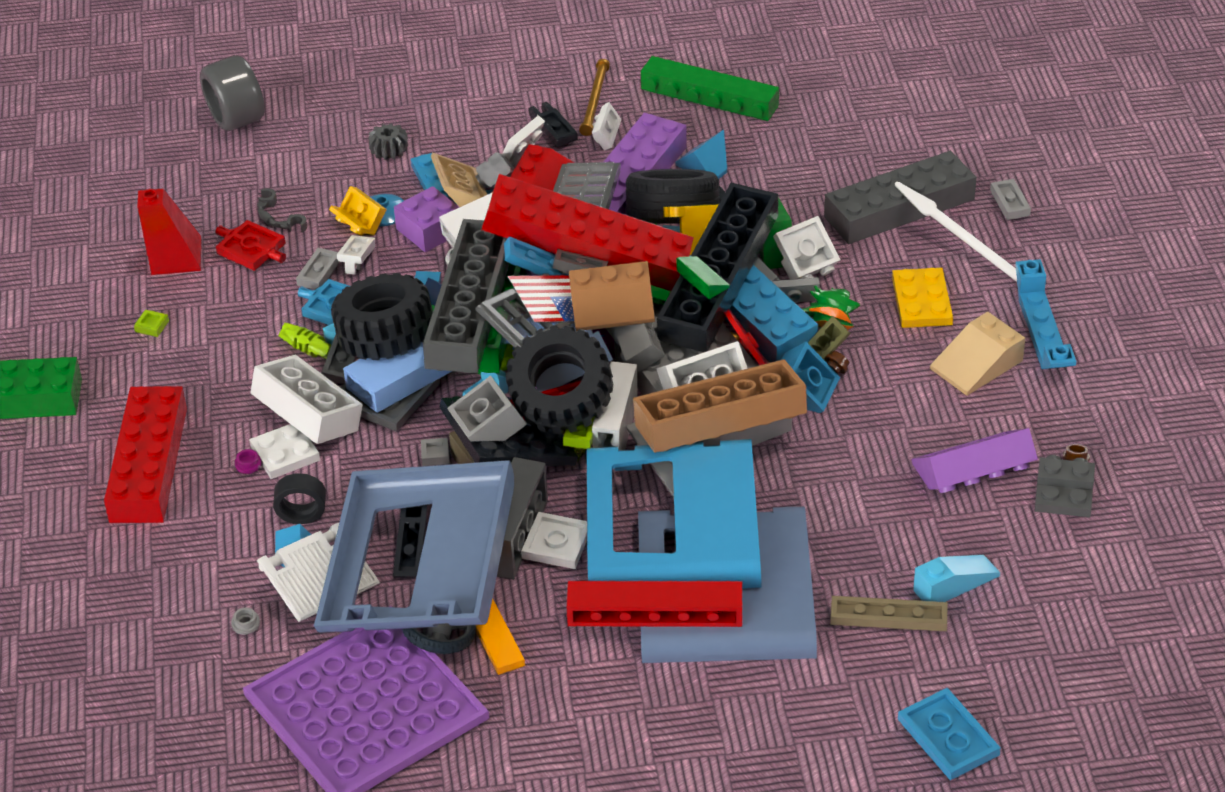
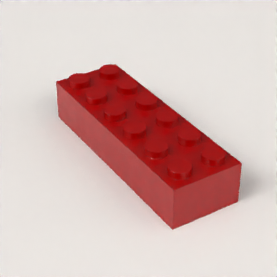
[104,386,187,523]

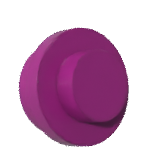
[234,449,262,474]

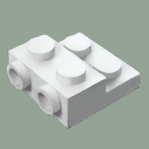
[773,216,840,280]

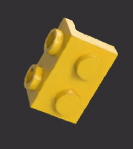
[329,186,387,236]

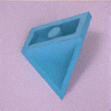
[675,129,727,179]

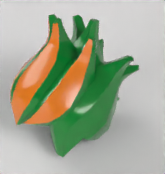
[802,285,860,330]

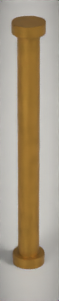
[579,59,610,136]

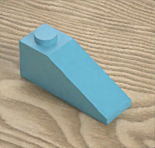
[913,555,1000,602]

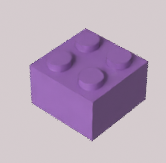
[394,186,460,253]

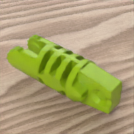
[278,323,332,359]

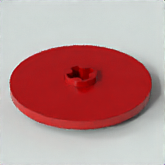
[724,309,768,365]

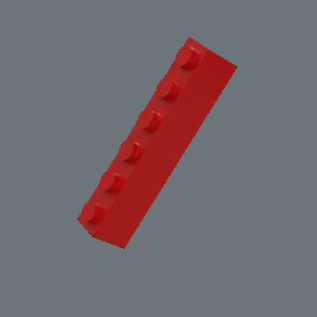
[566,581,742,627]

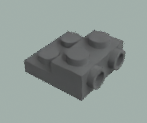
[1034,455,1095,518]

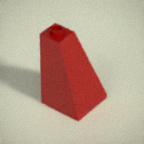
[137,189,202,275]

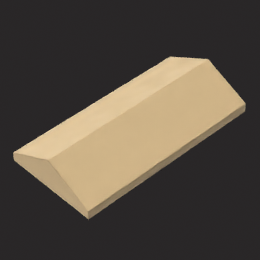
[431,152,487,207]

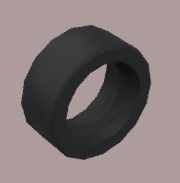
[273,473,326,524]

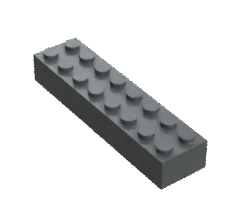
[423,219,510,373]

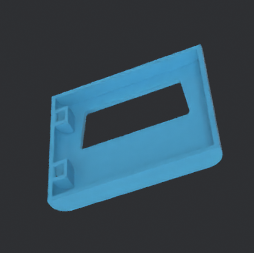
[587,439,762,588]

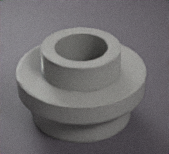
[231,608,260,635]

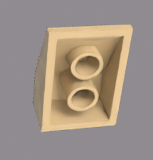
[930,312,1025,396]

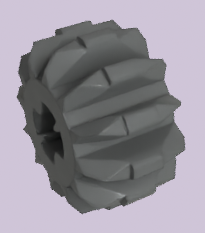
[368,123,408,160]

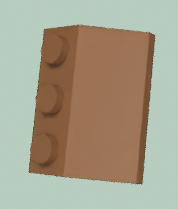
[569,261,655,332]

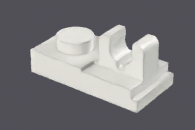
[592,102,621,151]
[337,235,375,275]

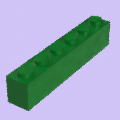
[641,56,779,121]

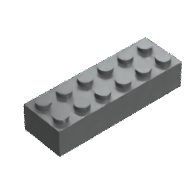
[824,150,977,244]

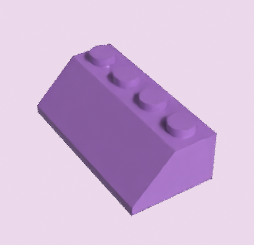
[911,428,1038,493]

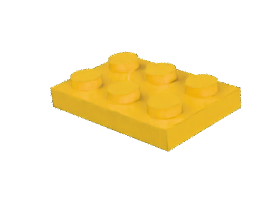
[892,268,953,328]

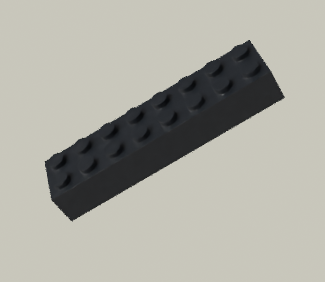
[657,182,778,352]

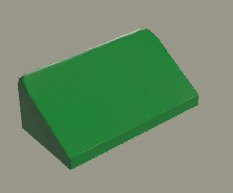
[676,256,730,299]

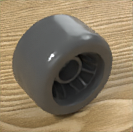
[200,55,265,131]

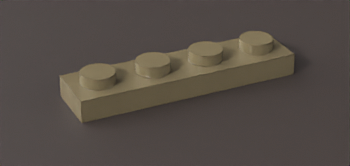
[830,596,948,632]

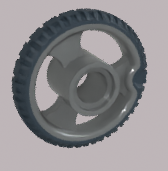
[402,606,476,654]

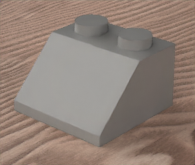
[447,375,527,441]

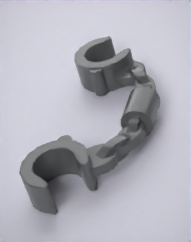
[257,188,307,232]

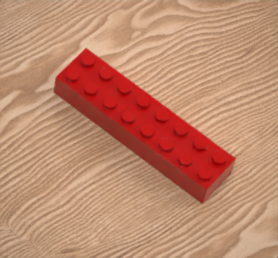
[481,174,694,291]

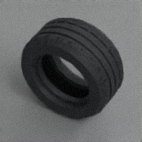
[626,169,719,224]

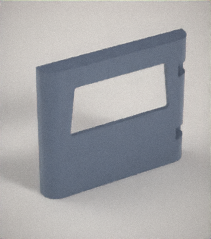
[314,460,514,633]
[638,506,817,663]

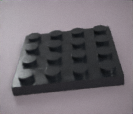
[439,396,578,466]

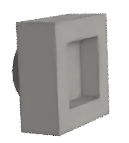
[421,438,449,466]

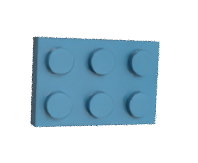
[898,688,1001,780]

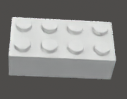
[250,355,363,444]

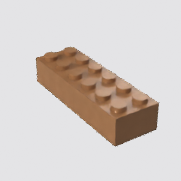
[633,359,807,453]

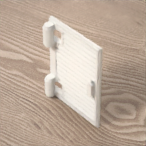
[257,523,380,622]

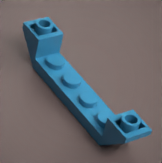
[1015,259,1077,369]

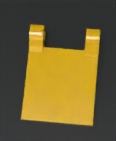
[663,205,718,255]

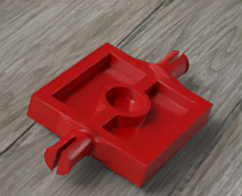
[215,220,286,271]

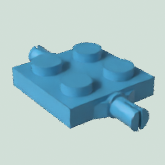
[298,279,350,325]

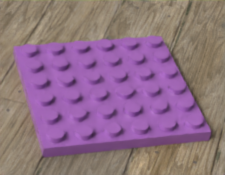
[243,606,489,792]

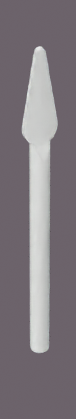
[895,182,1017,282]

